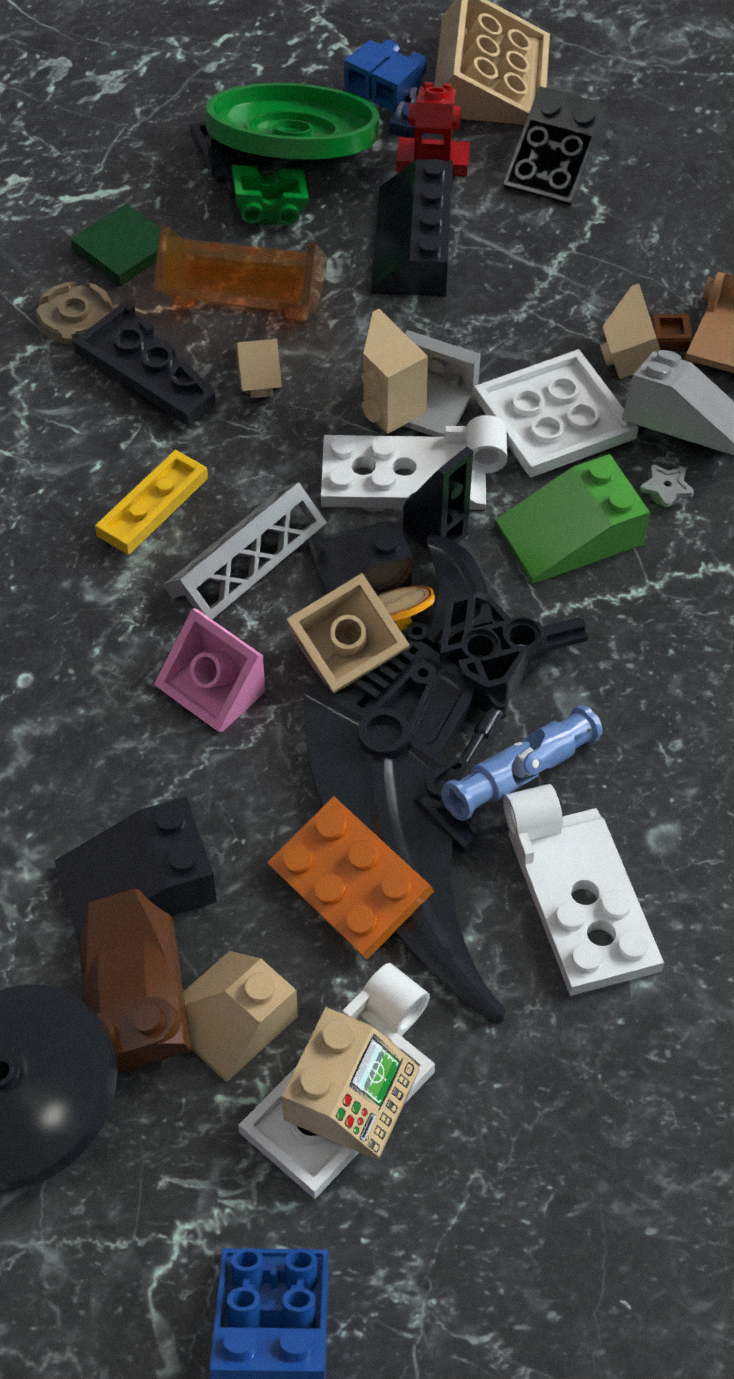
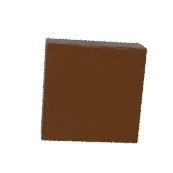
[650,314,693,351]

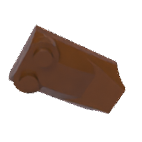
[79,889,191,1073]

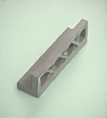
[163,482,327,619]

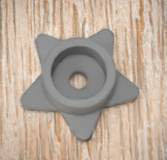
[640,465,694,507]

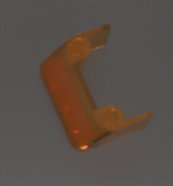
[153,226,328,321]

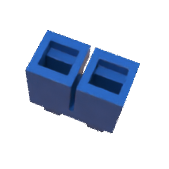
[344,39,427,113]

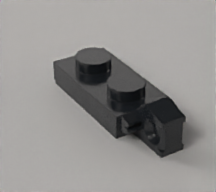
[190,121,247,197]

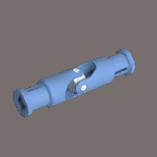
[441,705,603,821]

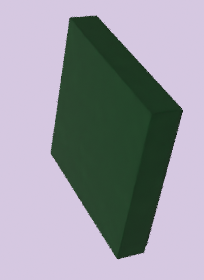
[70,203,177,285]

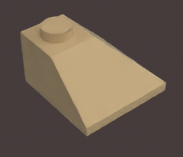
[287,573,410,694]
[183,951,298,1083]

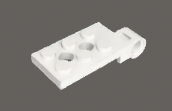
[238,963,435,1199]

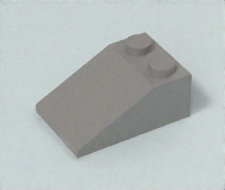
[621,350,734,455]

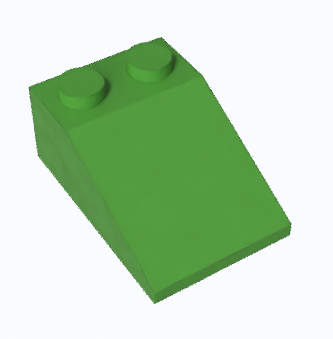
[495,454,650,584]

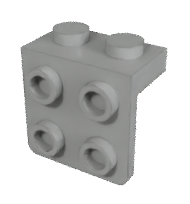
[403,330,481,437]

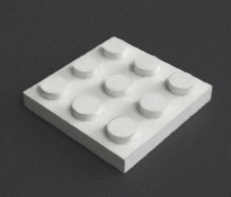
[474,349,638,478]

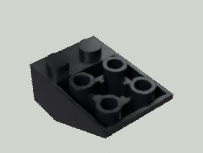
[503,86,610,205]

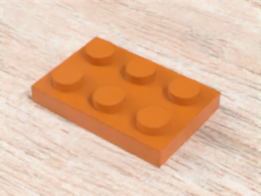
[267,796,434,960]

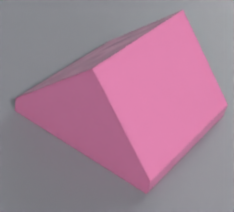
[154,609,265,732]

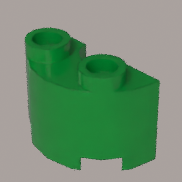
[231,165,309,226]

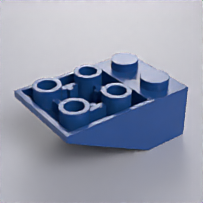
[210,1248,329,1379]

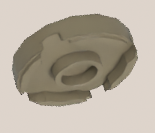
[36,282,113,345]

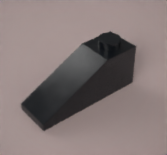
[403,447,473,549]

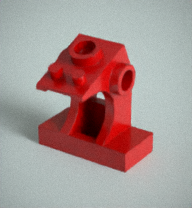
[396,82,470,177]

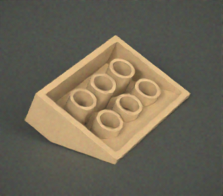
[434,0,550,125]

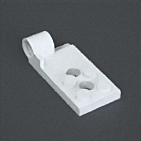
[321,415,507,510]
[503,784,664,996]

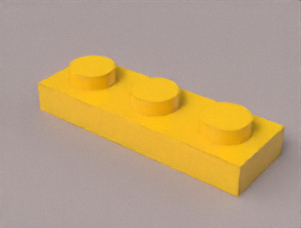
[95,450,208,555]

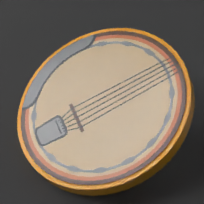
[377,586,435,631]

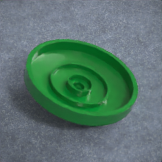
[206,83,379,161]

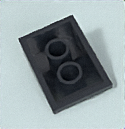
[54,796,217,943]

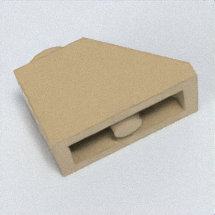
[600,283,660,379]
[235,339,282,398]

